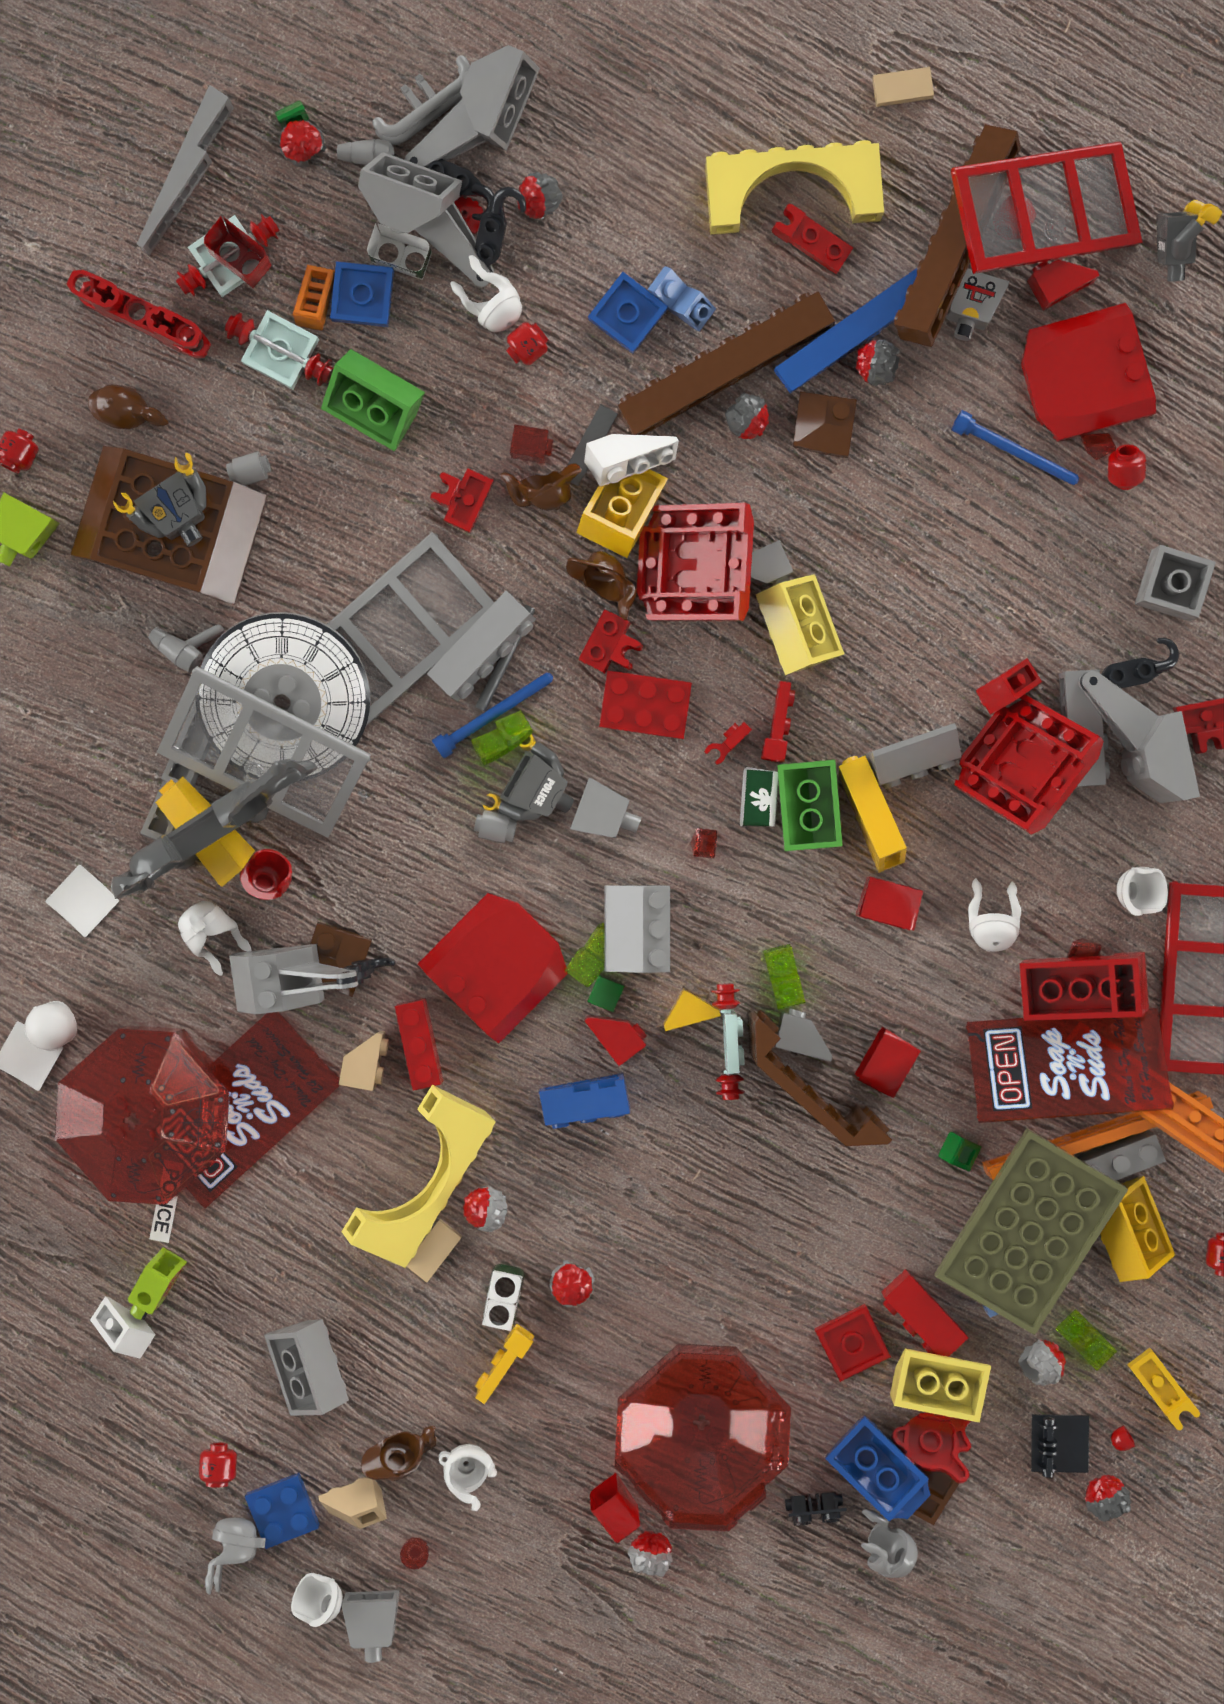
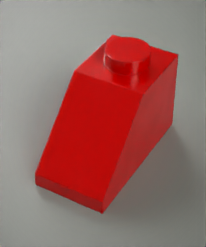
[1027,259,1100,311]
[975,658,1042,715]
[584,1015,647,1066]

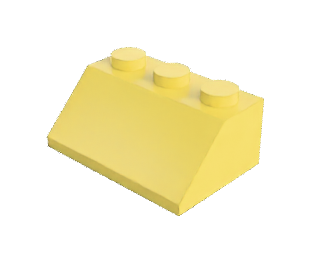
[756,574,844,675]
[890,1348,991,1423]

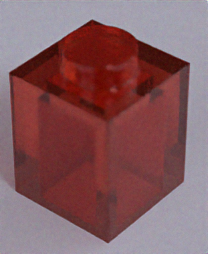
[510,424,554,464]

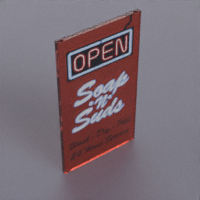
[966,1008,1174,1123]
[136,1012,340,1209]

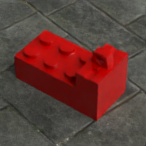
[1019,952,1149,1021]

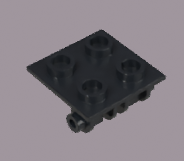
[1031,1414,1089,1478]
[785,1491,847,1526]

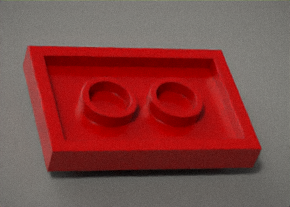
[599,670,692,740]

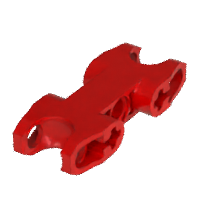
[66,270,211,358]

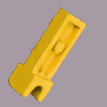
[475,1324,534,1404]
[1127,1348,1200,1430]

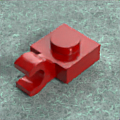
[704,722,752,765]

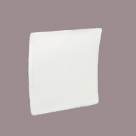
[46,865,119,937]
[0,1021,63,1091]

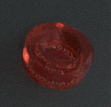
[400,1538,429,1569]

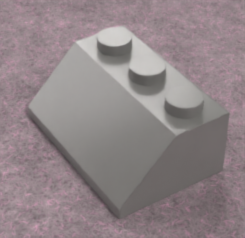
[865,723,961,789]
[604,885,670,973]
[264,1319,349,1416]

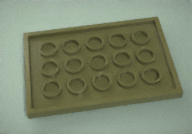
[934,1128,1128,1335]

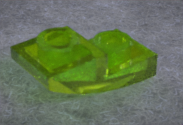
[471,710,533,766]
[565,923,605,987]
[763,944,806,1010]
[1055,1308,1117,1371]

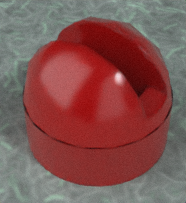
[1111,1425,1136,1451]

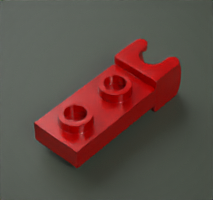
[771,204,853,274]
[761,681,795,763]

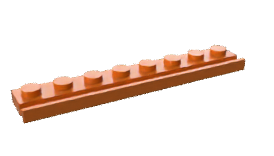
[1056,1022,1224,1172]
[982,1091,1214,1181]

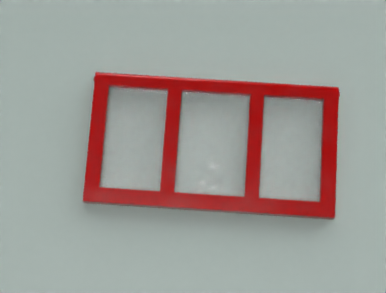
[951,141,1143,274]
[1156,881,1224,1075]

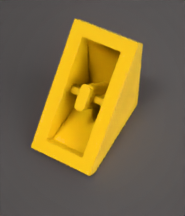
[663,988,721,1031]

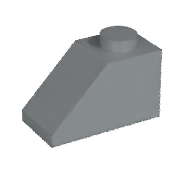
[751,540,794,587]
[775,1008,832,1062]

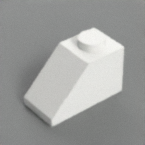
[90,1296,155,1359]

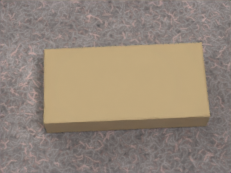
[872,67,934,107]
[406,1219,462,1282]

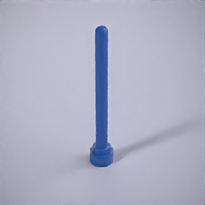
[951,410,1079,485]
[432,673,553,759]

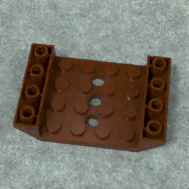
[70,446,268,605]
[748,1008,892,1146]

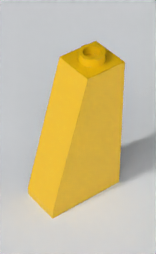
[839,756,907,873]
[155,776,255,887]

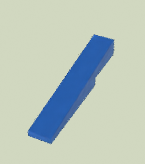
[774,268,917,393]

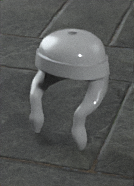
[861,1509,918,1578]
[205,1517,266,1595]

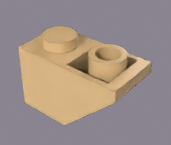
[339,1031,389,1091]
[318,1477,387,1529]

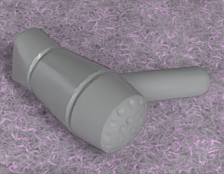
[337,139,394,165]
[148,624,224,673]

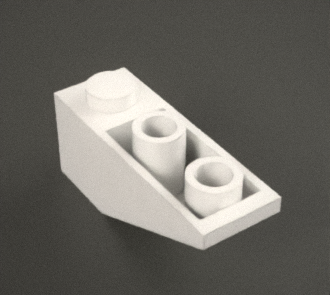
[584,434,679,487]

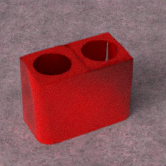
[204,216,272,288]
[855,876,923,931]
[853,1027,921,1098]
[590,1473,640,1544]

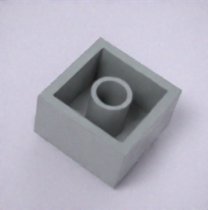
[1134,545,1216,621]

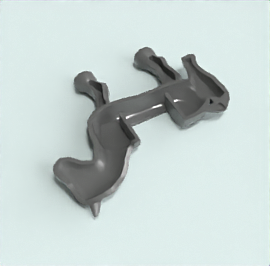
[111,759,318,899]

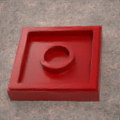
[814,1304,891,1382]

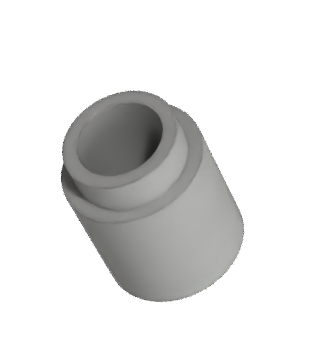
[226,451,271,486]
[474,810,517,844]

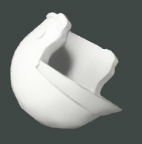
[1117,867,1168,916]
[25,1001,77,1051]
[291,1573,343,1627]

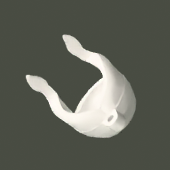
[450,255,522,332]
[968,878,1021,952]
[178,901,252,976]
[438,1444,497,1511]

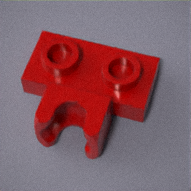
[430,468,494,534]
[578,609,643,674]
[1173,698,1224,754]

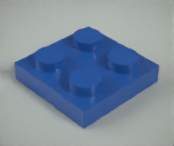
[330,261,394,327]
[588,272,668,354]
[245,1472,320,1549]

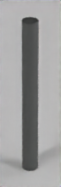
[475,605,535,712]

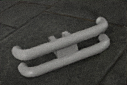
[372,55,470,145]

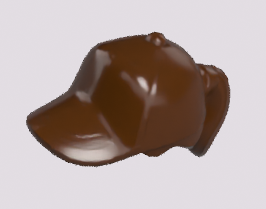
[88,384,169,429]
[500,463,582,511]
[566,551,637,620]
[361,1426,436,1481]

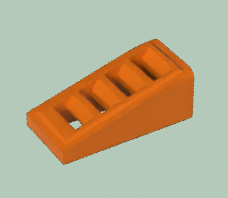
[293,265,335,331]

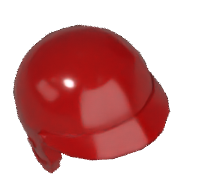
[240,849,292,900]

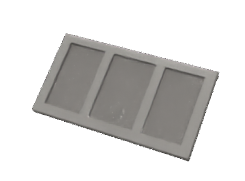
[326,532,494,726]
[157,666,371,838]

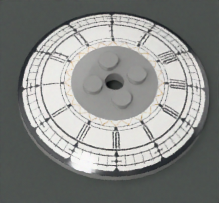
[196,612,371,780]

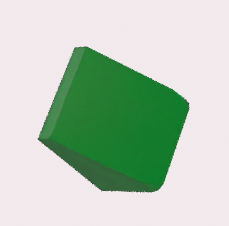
[275,100,309,129]
[587,975,625,1012]
[938,1132,982,1172]

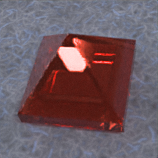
[1081,433,1116,460]
[691,828,717,859]
[1067,938,1102,958]

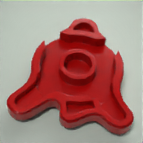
[891,1412,971,1484]

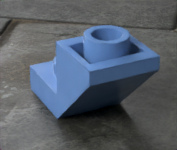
[648,266,716,332]

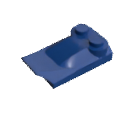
[825,1415,931,1522]

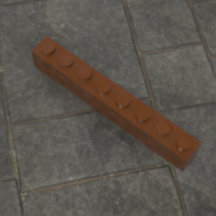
[894,124,1021,347]
[617,291,835,435]

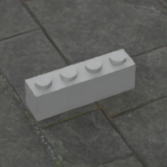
[427,590,536,702]
[1059,669,1110,787]
[1076,1130,1166,1181]

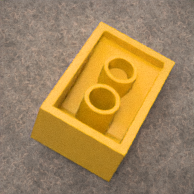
[576,469,668,558]

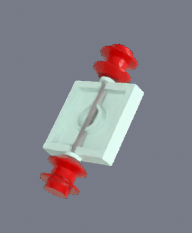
[176,214,280,297]
[225,310,334,390]
[711,983,745,1100]

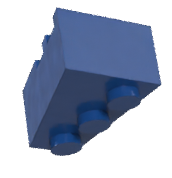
[539,1073,630,1129]

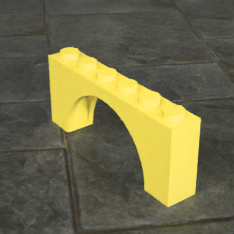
[705,140,884,235]
[341,1085,496,1268]

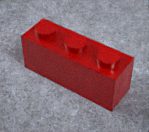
[394,998,444,1091]
[881,1269,968,1357]

